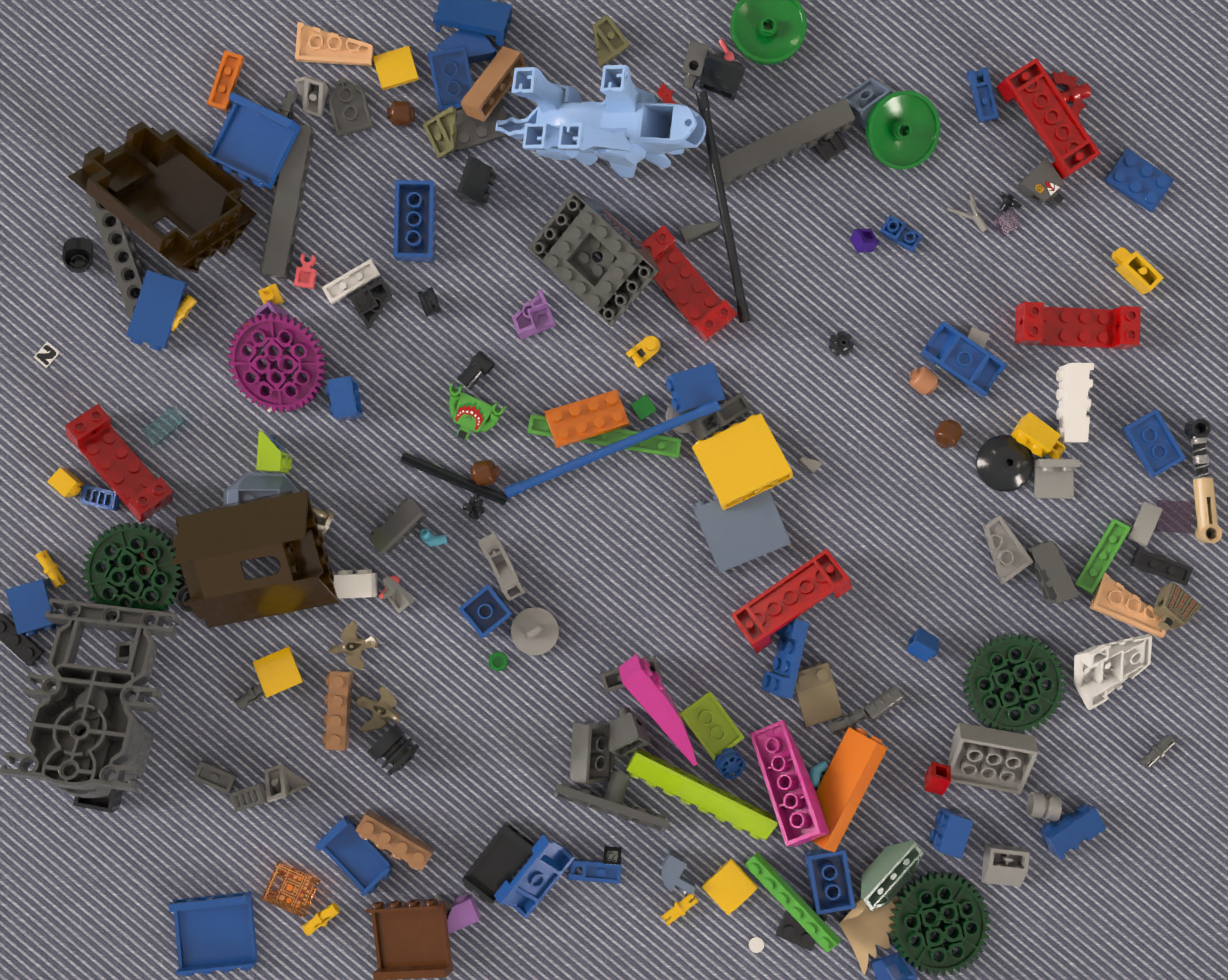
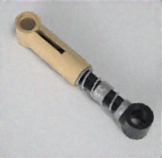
[1184,419,1222,543]

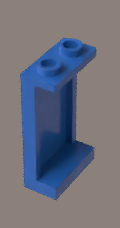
[433,0,512,46]
[126,270,188,351]
[315,815,394,896]

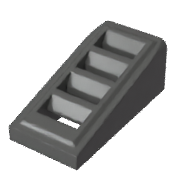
[679,221,720,245]
[229,783,267,812]

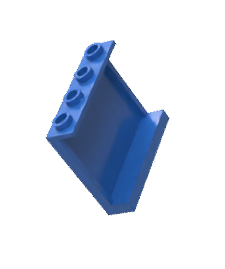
[202,92,301,189]
[169,891,258,977]

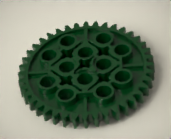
[82,522,184,620]
[962,633,1066,734]
[889,871,991,976]

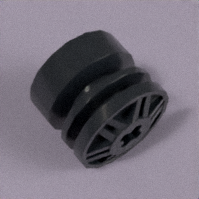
[367,723,420,776]

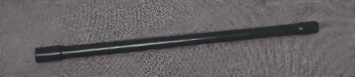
[696,91,751,323]

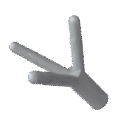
[947,193,988,232]

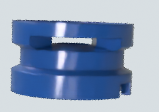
[714,748,745,779]

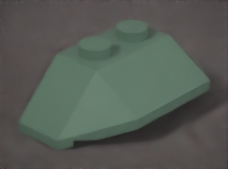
[861,840,923,911]

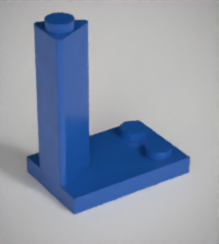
[871,952,917,980]

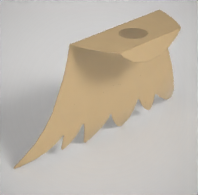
[838,896,911,975]

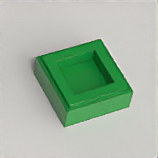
[630,394,657,421]

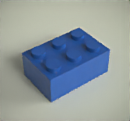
[804,845,856,915]

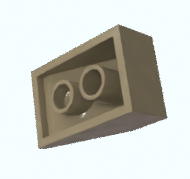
[794,660,842,727]

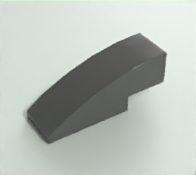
[690,392,751,440]

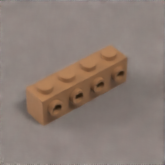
[460,46,527,122]
[322,669,353,751]
[355,810,435,870]

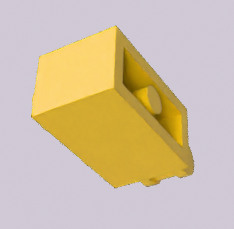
[1112,247,1164,295]
[1011,412,1066,459]

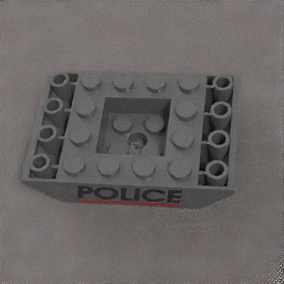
[528,190,660,327]

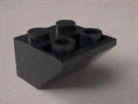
[699,54,746,101]

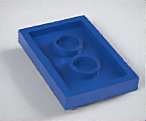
[427,45,473,111]
[1104,148,1174,213]
[1121,409,1186,478]

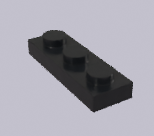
[1130,548,1193,586]
[0,613,45,667]

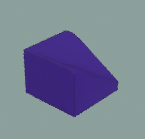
[850,229,879,253]

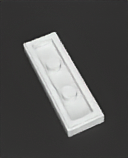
[321,259,381,305]

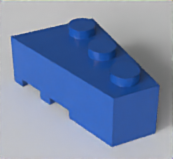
[1039,804,1106,860]

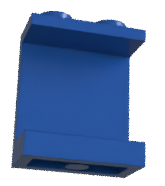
[666,362,725,414]
[5,578,56,636]

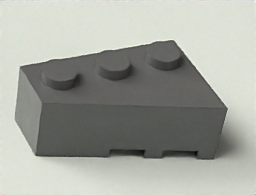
[1026,541,1079,604]

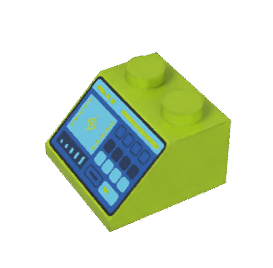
[256,431,292,473]

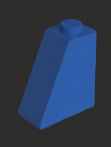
[437,29,497,64]

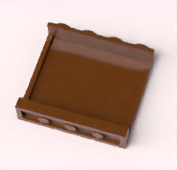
[365,898,453,980]

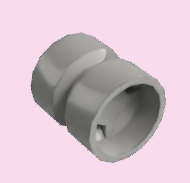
[1027,792,1062,821]

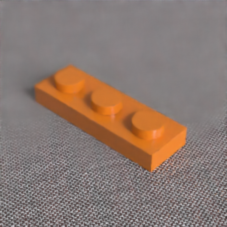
[207,50,245,112]

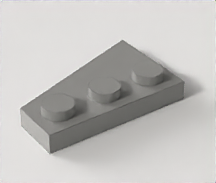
[983,515,1033,584]

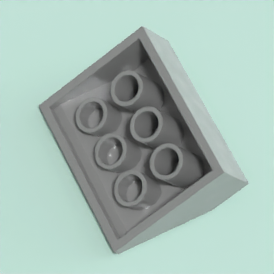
[947,723,1038,795]

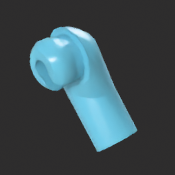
[419,528,448,547]
[809,760,829,788]

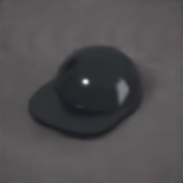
[62,237,94,274]

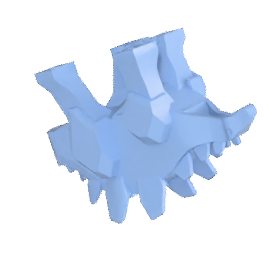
[495,65,706,178]

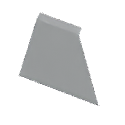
[294,76,330,117]
[264,764,311,803]

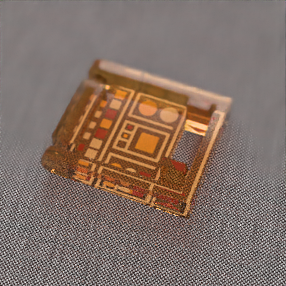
[261,862,321,917]

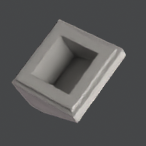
[798,457,823,474]

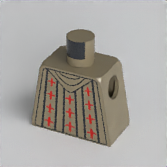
[1153,582,1201,631]

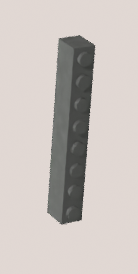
[706,98,855,188]
[260,124,315,280]

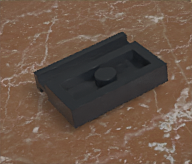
[814,131,849,163]

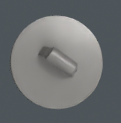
[511,607,559,655]

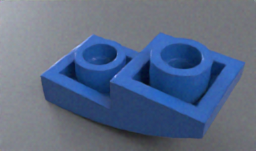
[880,215,923,253]

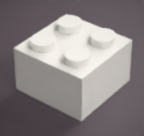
[333,569,378,599]

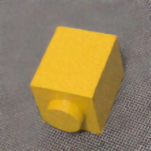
[47,467,84,498]

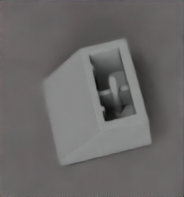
[981,843,1030,887]

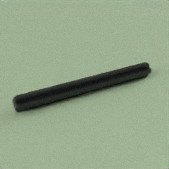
[400,453,508,505]

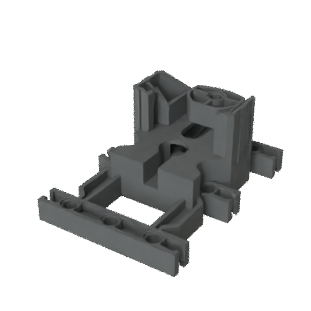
[0,598,180,798]

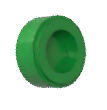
[489,651,508,671]

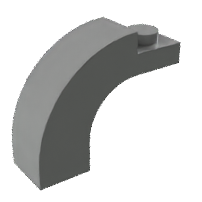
[478,533,525,601]

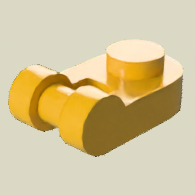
[626,336,660,368]

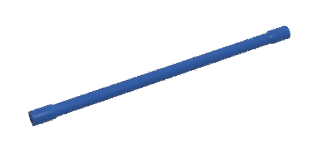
[504,399,721,498]

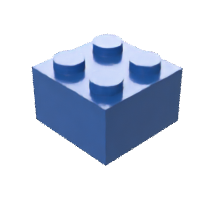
[325,376,363,421]
[458,583,514,639]
[929,807,974,859]

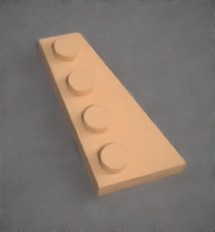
[295,22,373,66]
[1090,573,1166,638]

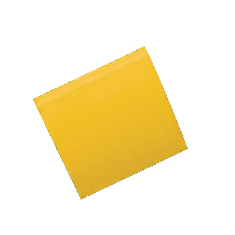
[373,46,419,91]
[253,646,304,698]
[702,858,758,915]

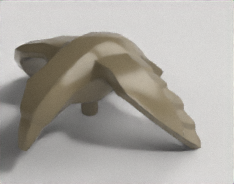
[328,620,378,670]
[356,686,402,732]

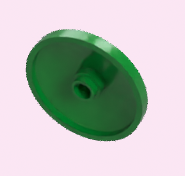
[730,0,807,65]
[866,91,940,170]

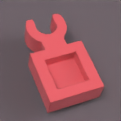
[294,254,317,289]

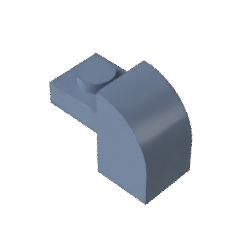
[661,850,696,894]

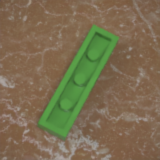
[1074,518,1131,594]

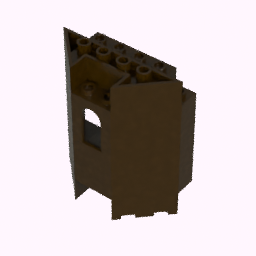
[68,122,257,274]
[171,490,339,628]

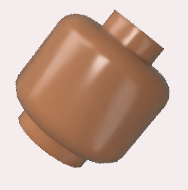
[910,366,939,395]

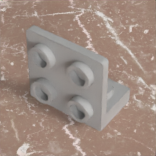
[1034,459,1080,499]

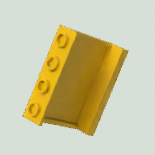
[692,413,793,511]

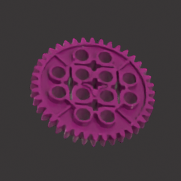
[227,312,327,413]

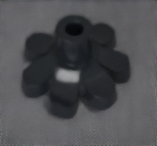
[999,192,1022,213]
[829,331,854,356]
[463,494,484,520]

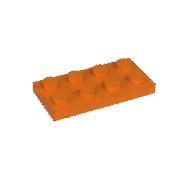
[544,389,630,448]

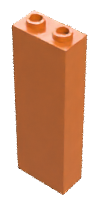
[811,727,887,853]

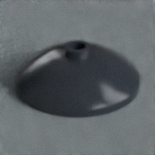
[976,435,1034,492]

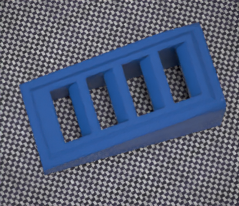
[79,484,120,511]

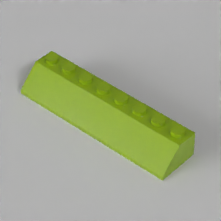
[626,749,778,840]

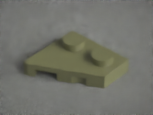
[592,14,630,68]
[422,106,457,159]

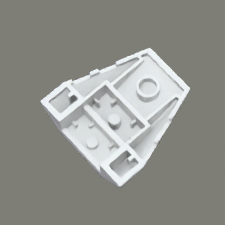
[1074,634,1152,710]

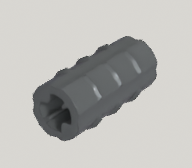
[863,685,905,721]

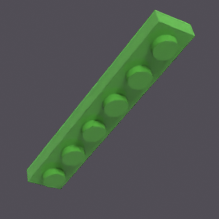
[744,852,841,953]

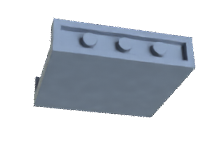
[693,489,791,573]

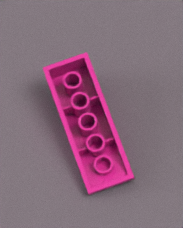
[618,654,697,766]
[750,720,830,847]

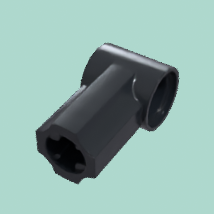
[457,351,495,390]

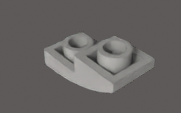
[1128,501,1163,546]

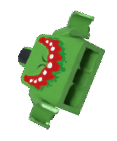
[449,382,507,441]

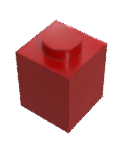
[924,761,951,796]

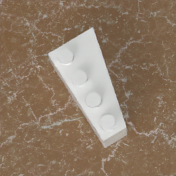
[1056,363,1094,443]

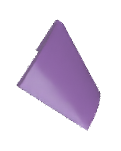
[512,289,556,340]

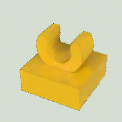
[258,283,284,305]

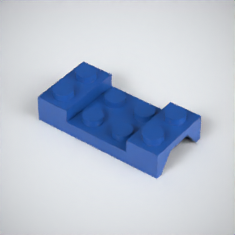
[919,321,1007,398]
[762,619,809,699]
[494,834,575,919]

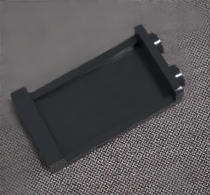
[462,821,535,904]

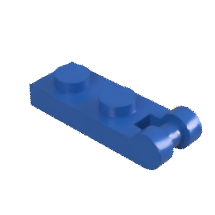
[967,67,999,123]
[566,858,622,884]

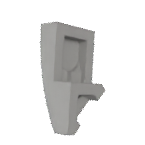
[383,576,414,614]

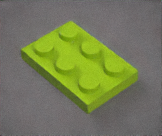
[680,691,745,760]

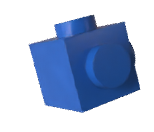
[906,627,939,662]

